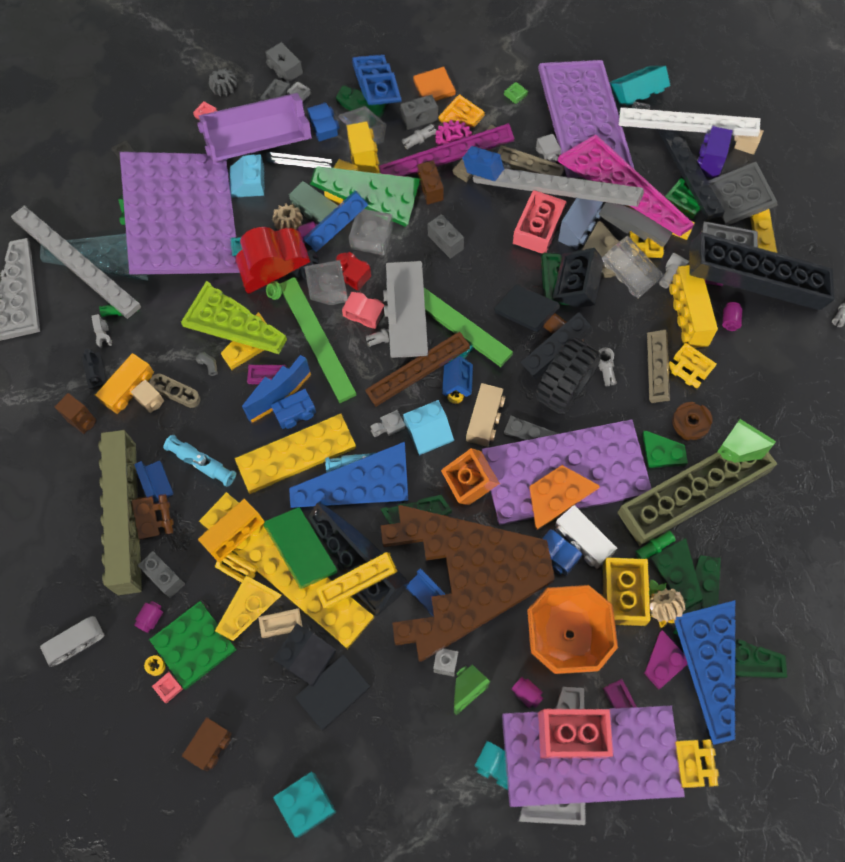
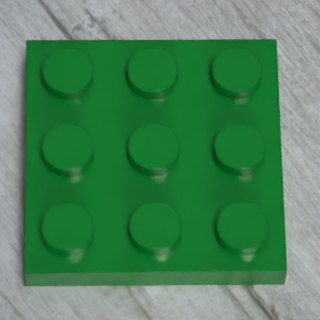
[149,601,237,690]

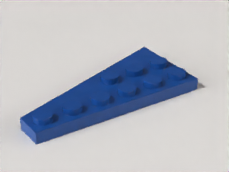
[289,441,408,508]
[674,600,735,745]

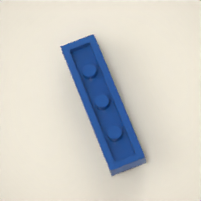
[304,190,368,252]

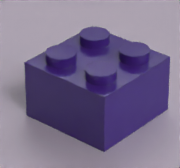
[697,126,733,179]

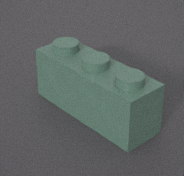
[289,181,338,224]

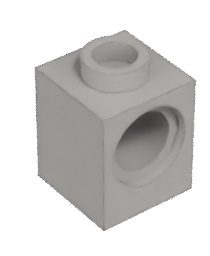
[536,134,561,163]
[433,649,458,677]

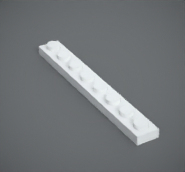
[619,108,760,137]

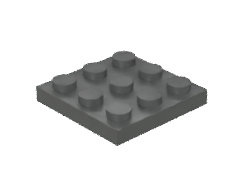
[708,162,777,226]

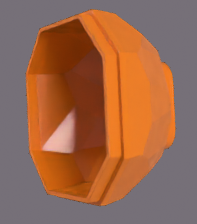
[527,585,618,674]

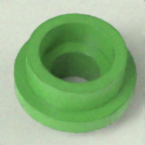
[266,281,282,300]

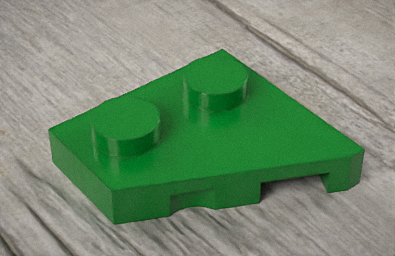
[642,431,688,468]

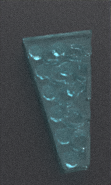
[40,234,148,280]

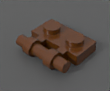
[132,494,174,539]

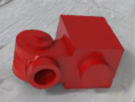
[336,252,371,291]

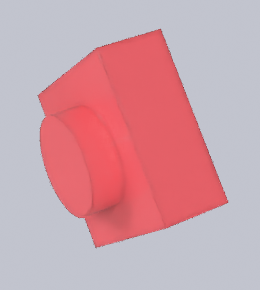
[193,101,217,119]
[152,672,183,703]

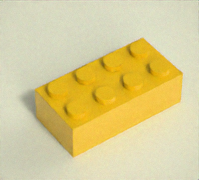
[669,265,718,348]

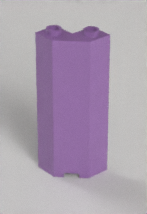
[197,93,312,162]

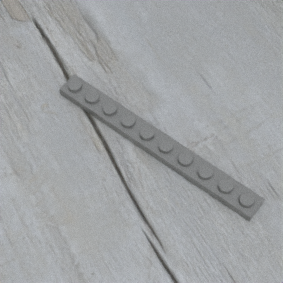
[473,169,644,207]
[11,206,141,319]

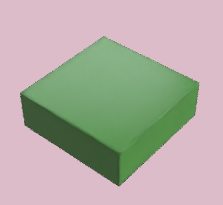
[504,82,528,104]

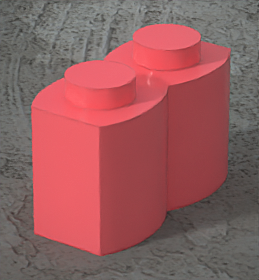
[342,292,385,329]

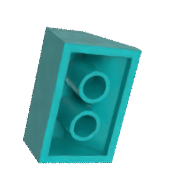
[609,66,670,105]

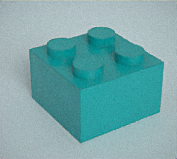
[273,772,336,838]

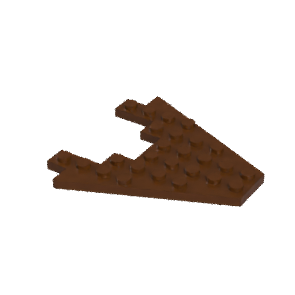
[381,505,555,662]

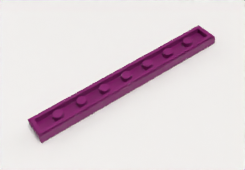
[379,123,514,177]

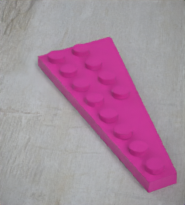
[558,135,694,237]

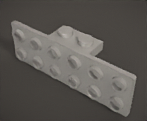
[383,261,428,358]

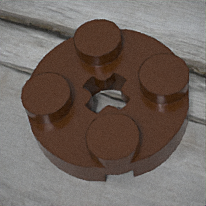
[672,402,713,440]

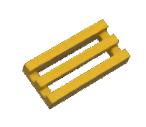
[215,552,259,583]

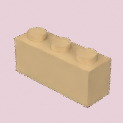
[466,383,506,447]

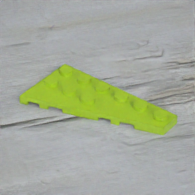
[181,281,287,354]

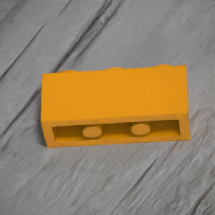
[95,353,154,414]
[198,499,265,563]

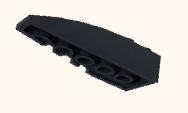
[308,502,410,616]

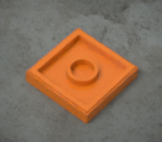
[413,67,455,101]

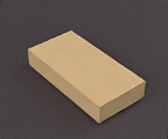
[258,608,303,638]

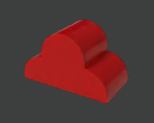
[236,227,311,294]

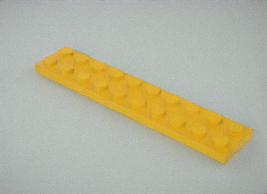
[199,492,374,649]

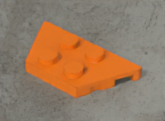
[529,465,600,530]

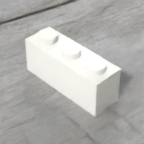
[555,505,617,569]

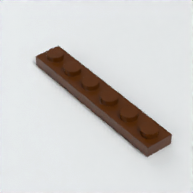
[365,331,470,407]

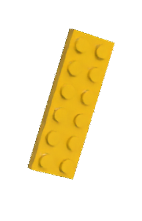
[235,414,356,494]

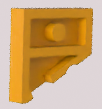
[438,95,485,127]

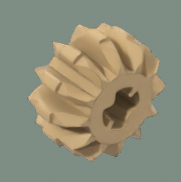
[272,203,303,229]
[649,588,685,623]

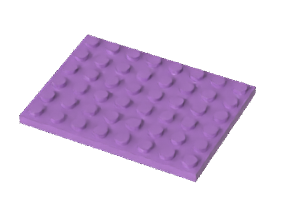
[120,152,240,274]

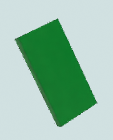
[264,507,337,589]

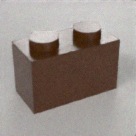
[417,160,444,204]
[55,393,97,434]
[182,717,232,771]

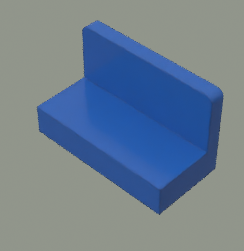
[442,356,473,397]
[134,461,173,503]
[406,569,445,616]

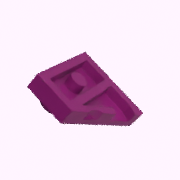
[644,630,688,689]

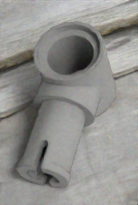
[659,253,690,288]
[598,347,617,386]

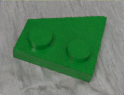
[665,178,701,219]

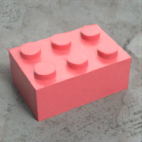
[513,190,567,254]
[538,709,613,758]

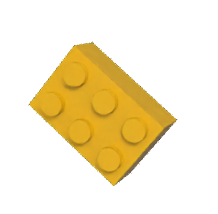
[347,121,380,174]
[603,558,650,626]

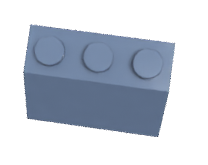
[558,198,603,250]

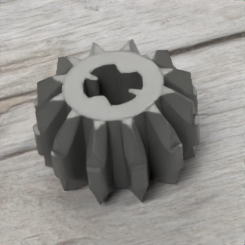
[209,68,237,97]

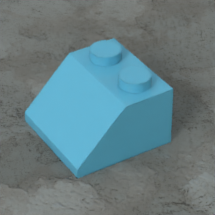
[229,155,264,197]
[403,400,454,455]

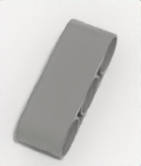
[40,616,104,667]

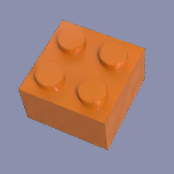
[441,448,500,505]

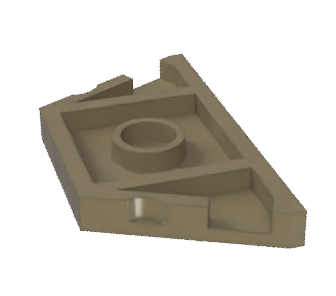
[582,221,643,278]

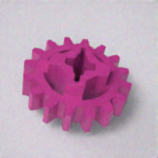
[436,120,472,146]

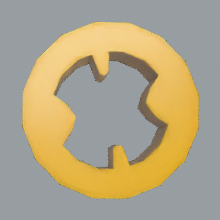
[447,390,464,404]
[144,655,166,676]

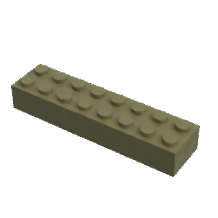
[99,430,142,595]
[618,452,777,546]

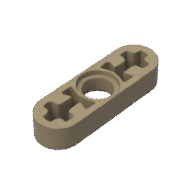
[150,374,201,408]

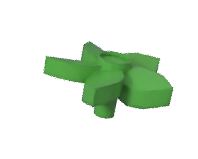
[649,579,666,596]

